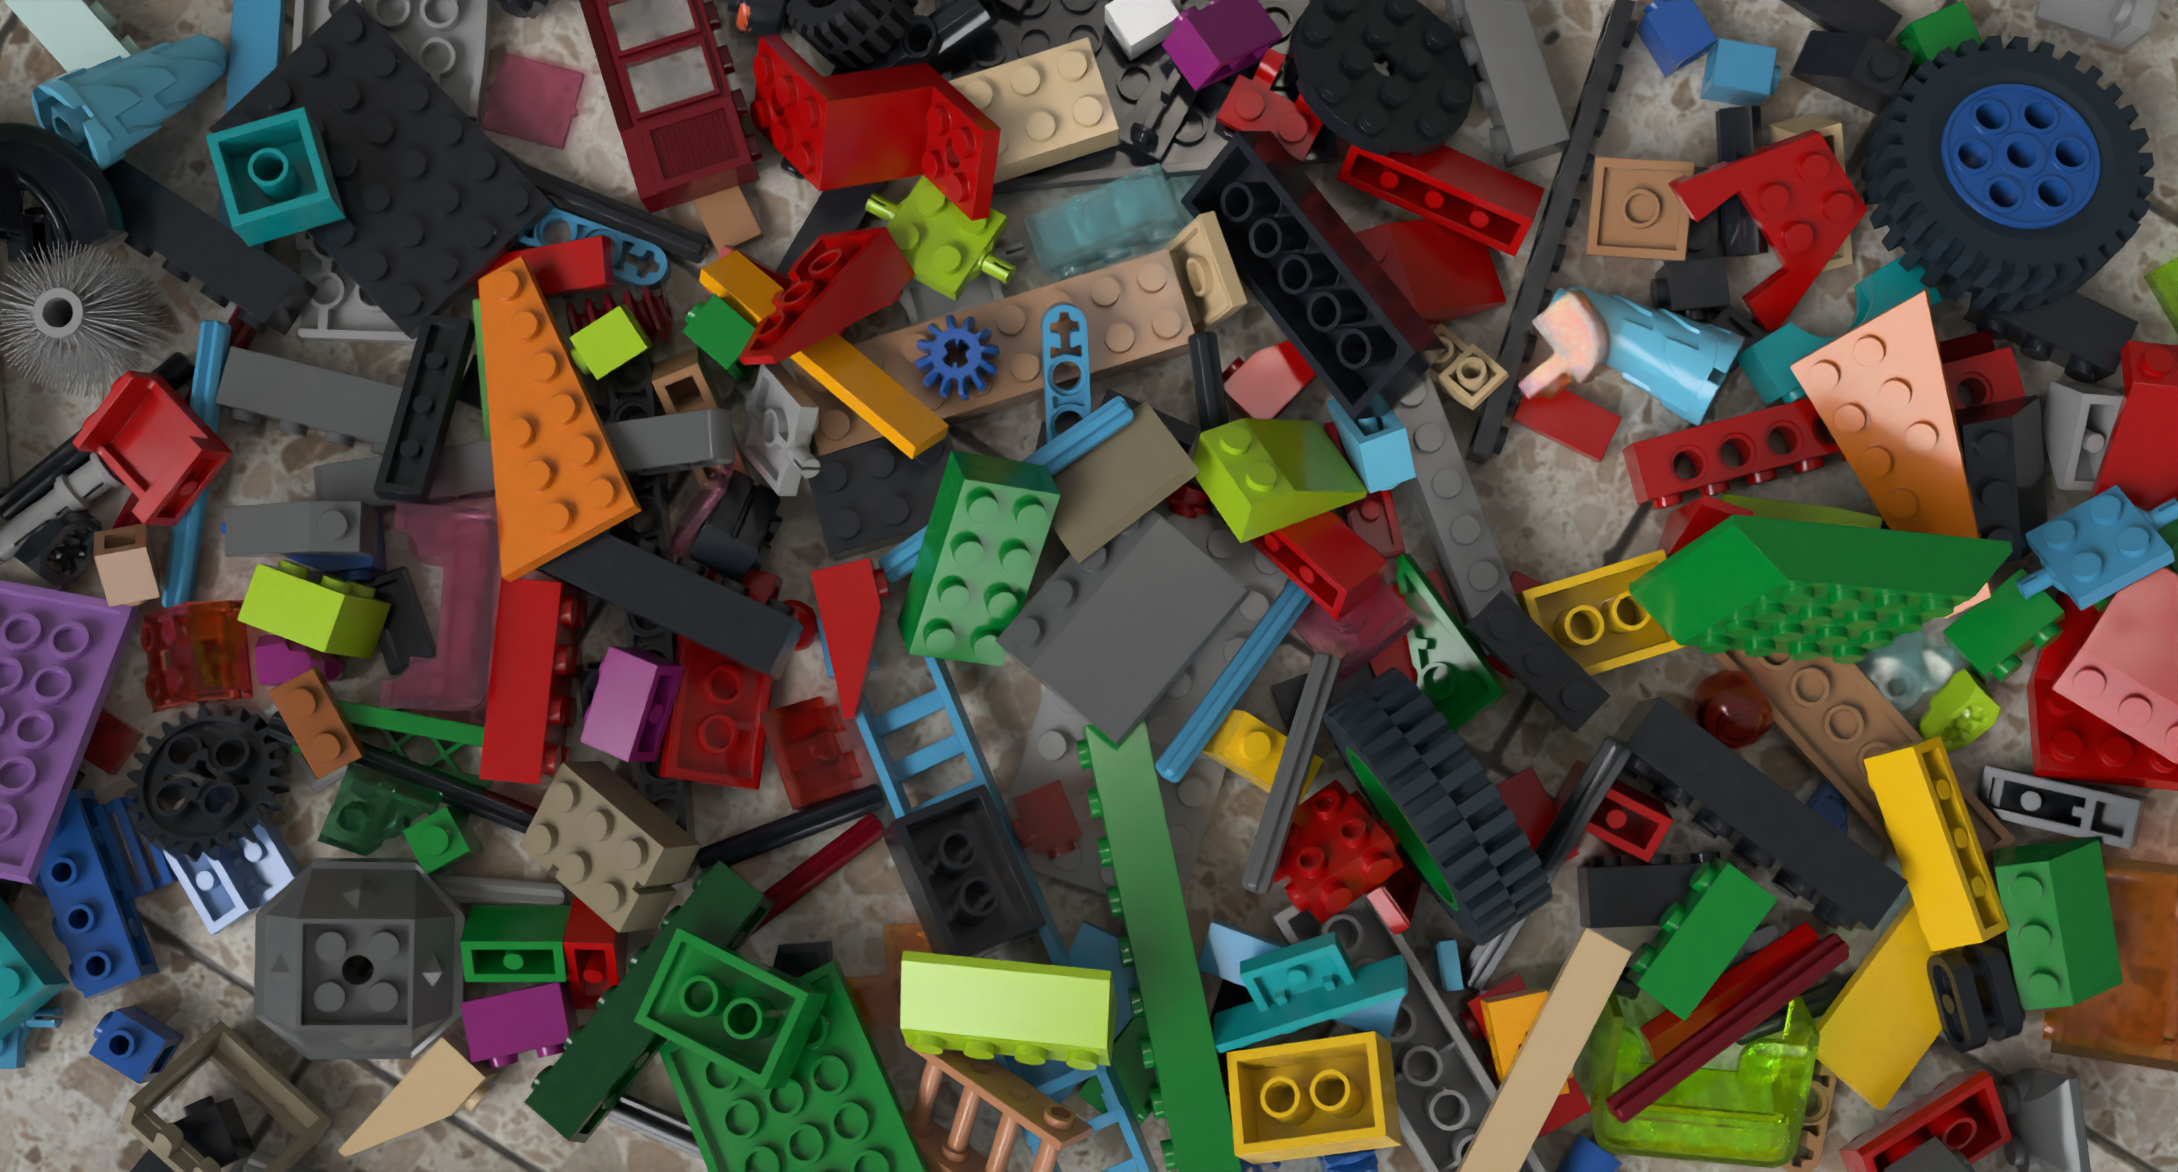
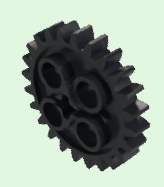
[125,703,292,862]

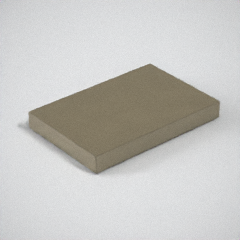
[1051,400,1200,563]

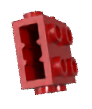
[1255,779,1403,924]

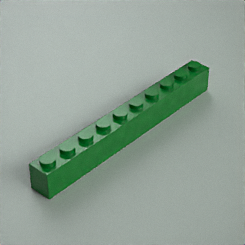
[1075,718,1242,1172]

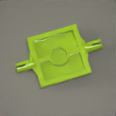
[865,175,1017,301]

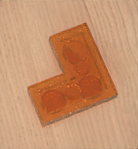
[845,922,933,1027]

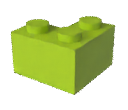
[237,559,391,659]

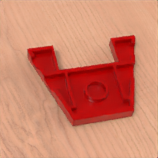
[1668,129,1868,334]

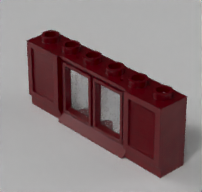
[579,0,764,214]

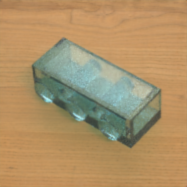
[1023,163,1186,281]

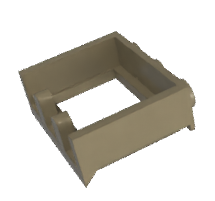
[121,1020,332,1172]

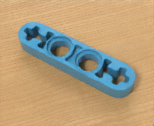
[517,208,672,290]
[1040,301,1092,443]

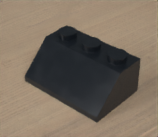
[1954,395,2048,563]

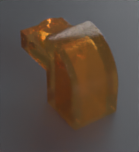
[1517,290,1611,400]

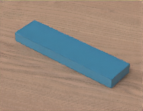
[1198,919,1404,1040]

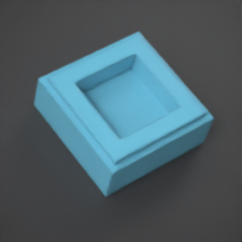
[1430,937,1464,992]

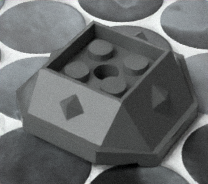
[254,858,466,1060]

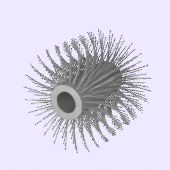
[0,239,174,400]

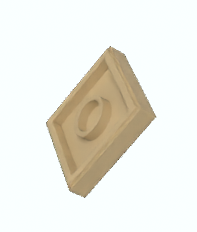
[1163,211,1248,333]

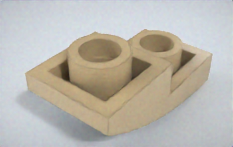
[1428,324,1509,410]

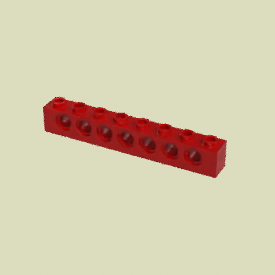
[1622,347,2026,510]

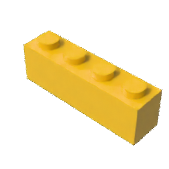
[1863,735,2010,952]

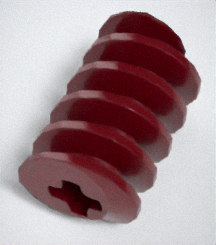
[566,281,675,347]

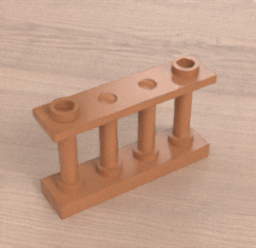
[905,1043,1093,1172]

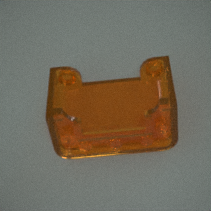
[2043,856,2178,1072]

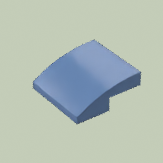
[162,812,302,935]

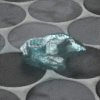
[1855,630,1956,711]

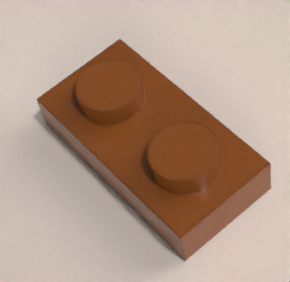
[268,665,367,780]

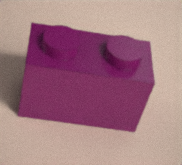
[1162,0,1283,92]
[580,646,685,762]
[460,979,579,1068]

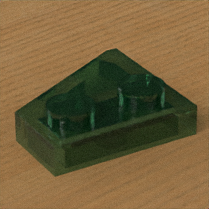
[317,762,443,857]

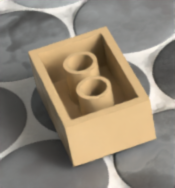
[948,37,1119,184]

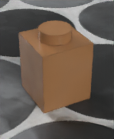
[94,523,160,607]

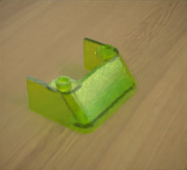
[1590,989,1820,1168]

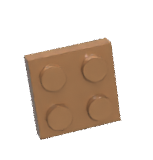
[1586,157,1696,262]

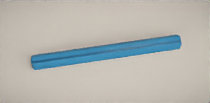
[162,320,231,611]
[878,396,1135,583]
[1155,579,1312,783]

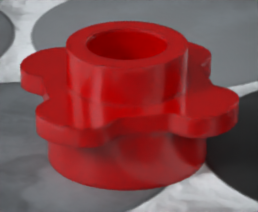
[1164,481,1211,519]

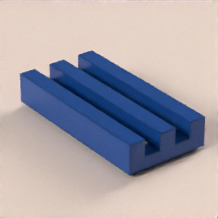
[92,796,179,900]

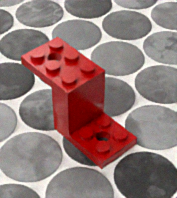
[750,34,1001,221]

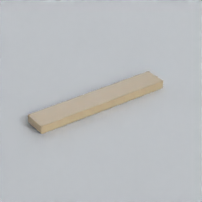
[1456,927,1632,1172]

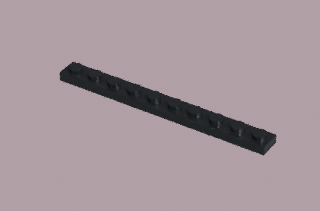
[1465,0,1638,465]

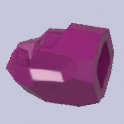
[255,635,345,686]

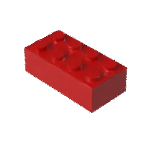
[479,577,588,785]

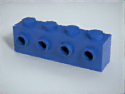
[36,789,160,998]

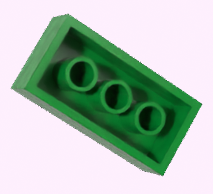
[897,450,1061,667]

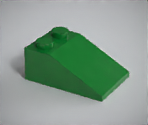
[634,927,828,1089]

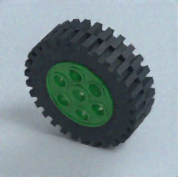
[1322,667,1553,946]

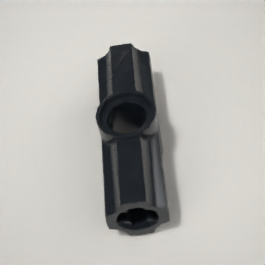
[860,0,1000,71]
[1715,106,1768,257]

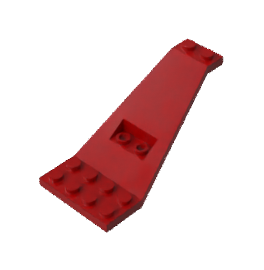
[2027,340,2178,791]

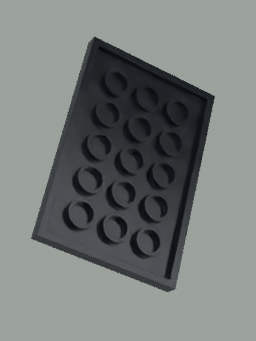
[209,0,555,340]

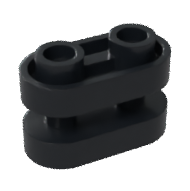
[1927,939,2026,1053]

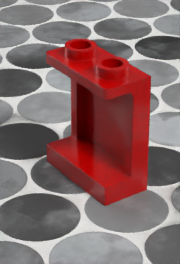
[72,370,233,526]

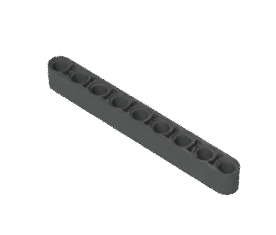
[313,409,736,513]

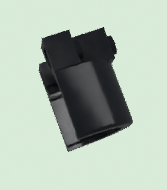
[0,121,125,266]

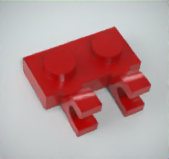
[1216,47,1323,165]

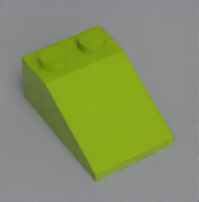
[1193,418,1368,543]

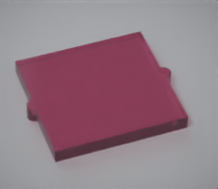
[481,52,585,150]
[669,462,734,556]

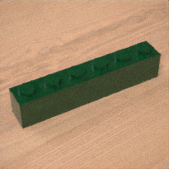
[524,860,776,1143]

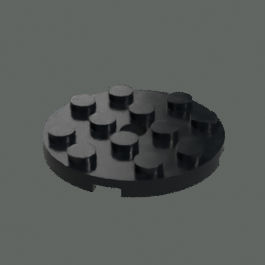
[1289,0,1473,157]

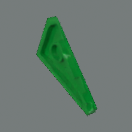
[1395,554,1510,733]

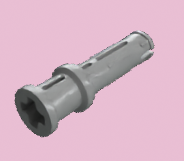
[0,452,125,565]

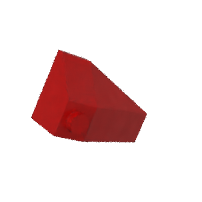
[739,227,915,365]

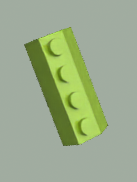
[900,951,1118,1070]

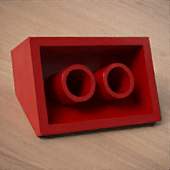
[1839,1069,2012,1172]

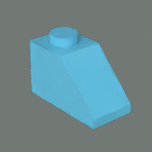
[1326,398,1416,494]

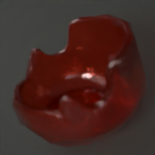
[1693,670,1773,750]

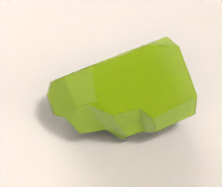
[1918,666,2004,752]

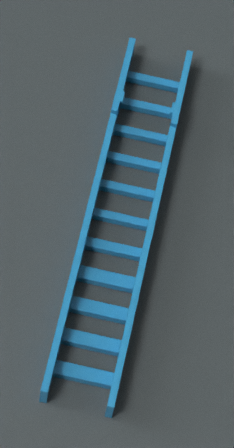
[856,656,1159,1172]

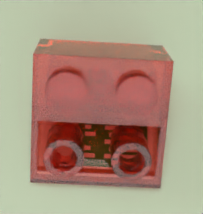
[140,600,253,713]

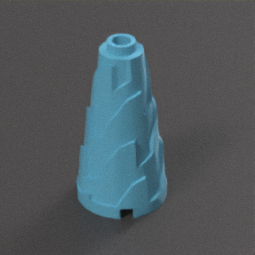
[32,34,229,171]
[1547,285,1745,426]

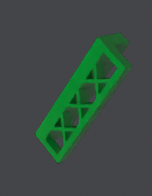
[291,700,492,788]

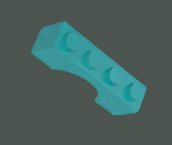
[1737,253,1943,406]

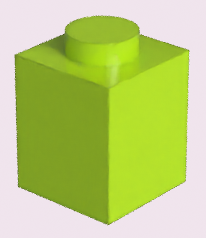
[569,303,653,380]

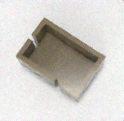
[519,761,701,933]

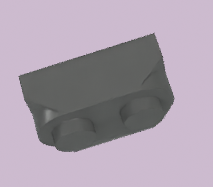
[1997,1067,2091,1172]

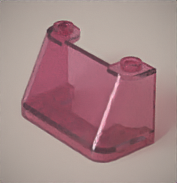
[380,503,499,712]

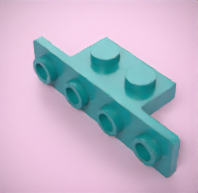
[1213,931,1409,1053]

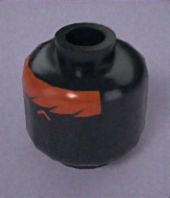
[727,0,793,38]

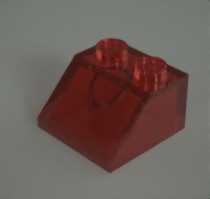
[759,696,863,810]

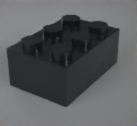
[808,420,955,561]
[882,784,1046,958]

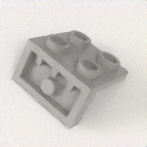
[2034,0,2158,49]

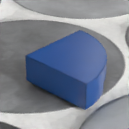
[1805,780,1848,836]

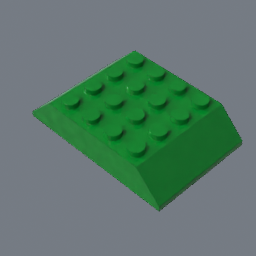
[1629,514,2013,664]

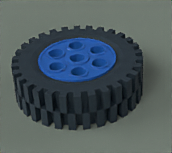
[1861,35,2154,311]

